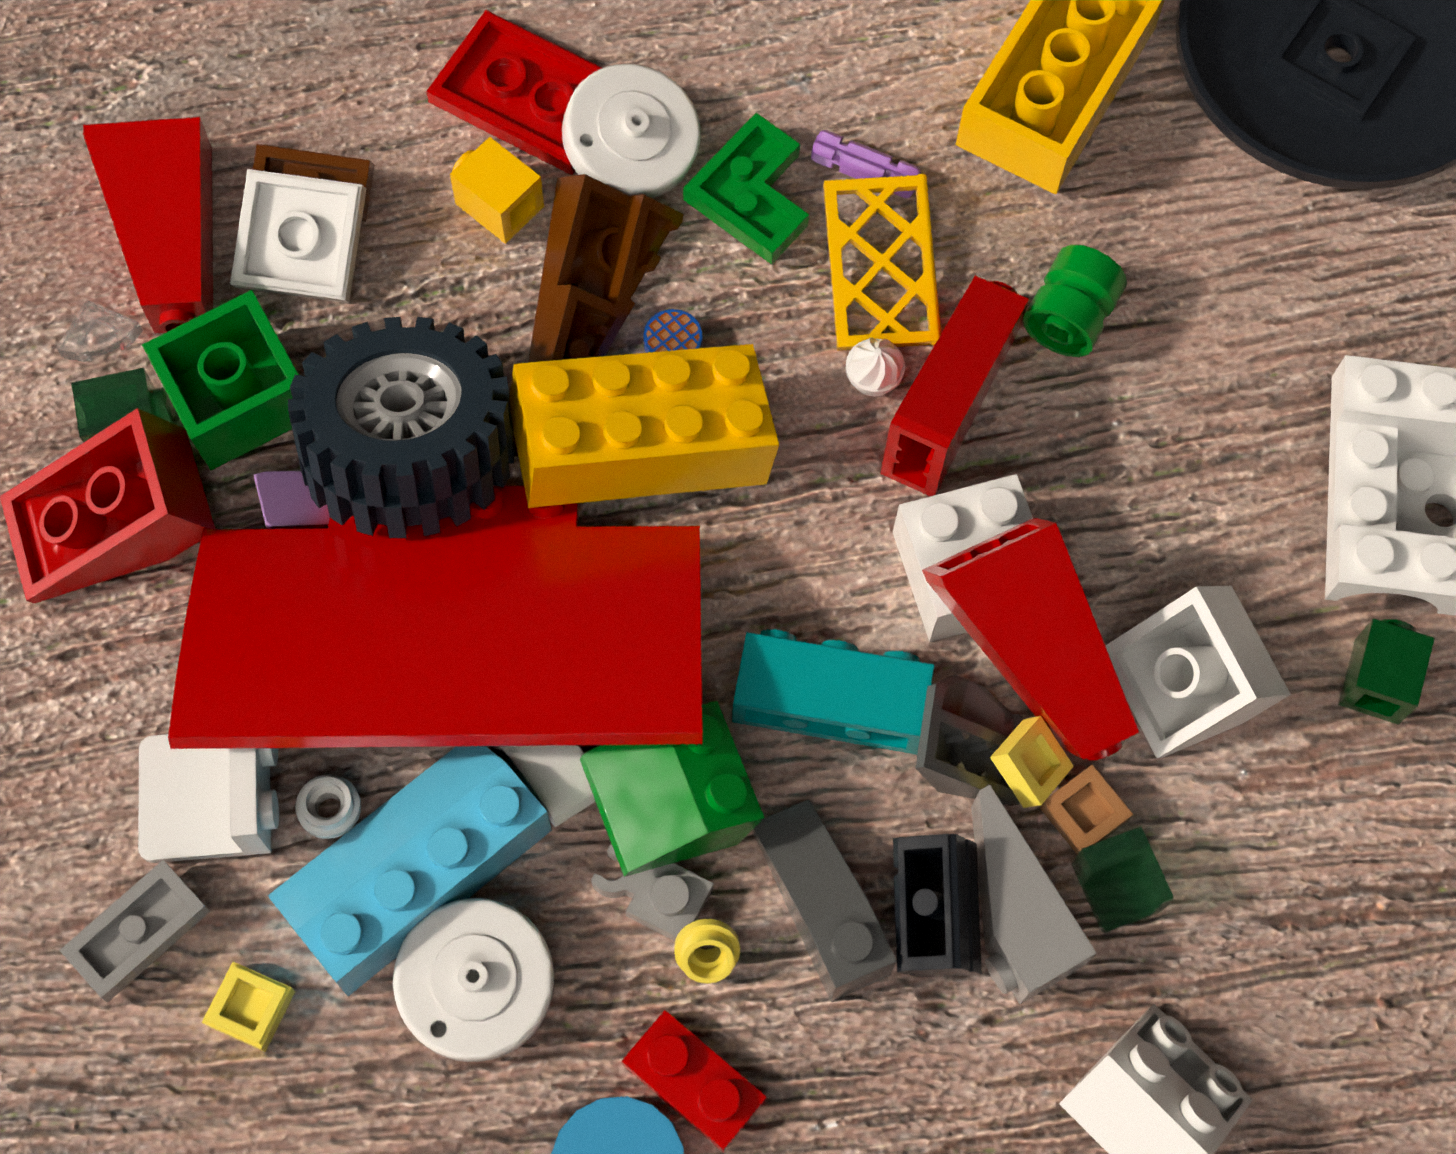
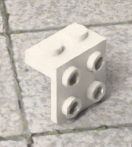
[138,734,279,863]

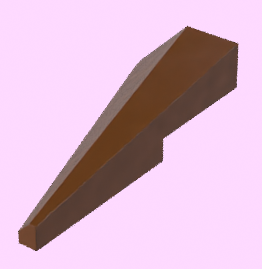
[515,174,684,457]

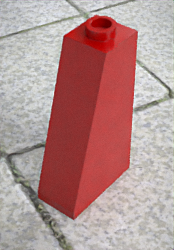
[83,117,213,334]
[880,275,1029,496]
[922,518,1140,760]

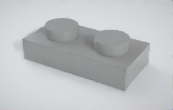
[59,860,210,1003]

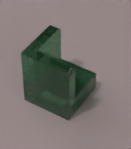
[1071,826,1174,933]

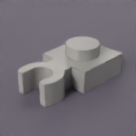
[591,844,714,941]

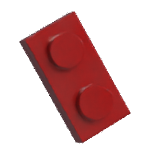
[621,1010,767,1152]

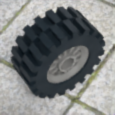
[288,316,515,538]

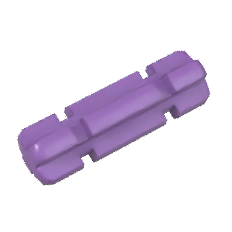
[811,130,921,198]

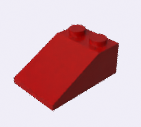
[0,408,215,603]

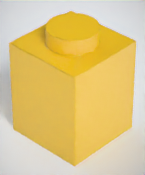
[450,137,545,244]

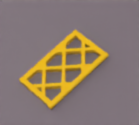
[823,174,941,351]

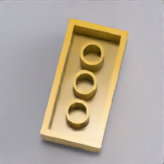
[955,0,1165,195]
[510,344,779,508]

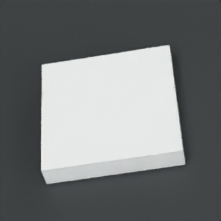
[230,169,366,303]

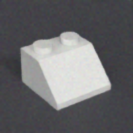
[1106,586,1291,758]

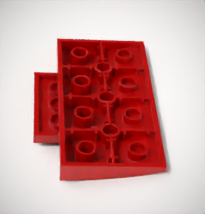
[168,486,702,749]

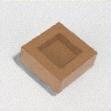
[1039,765,1133,858]

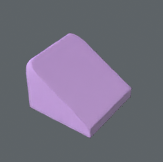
[253,471,330,529]

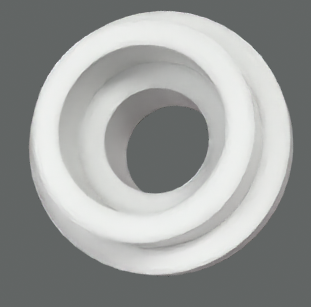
[295,774,361,839]

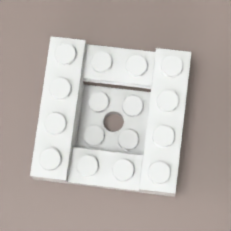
[1325,355,1456,616]

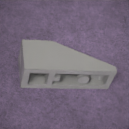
[971,785,1097,1004]

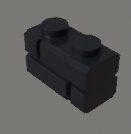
[893,834,982,977]

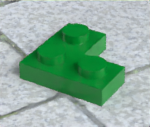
[683,113,809,265]

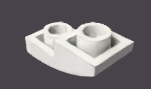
[491,745,595,827]

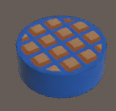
[643,309,702,353]

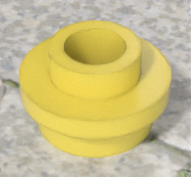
[674,919,740,984]

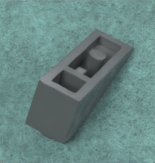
[752,799,897,1002]

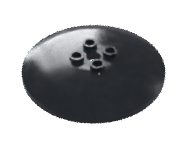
[1176,0,1456,190]

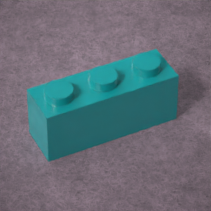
[732,629,934,755]

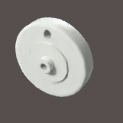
[562,64,701,198]
[393,898,554,1062]

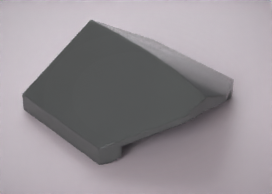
[915,674,1025,806]

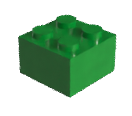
[142,290,298,471]

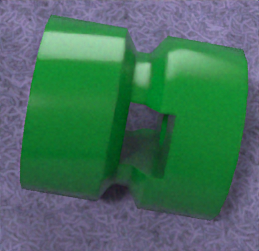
[1022,245,1127,358]

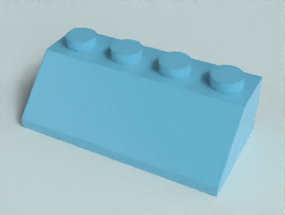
[268,746,552,996]

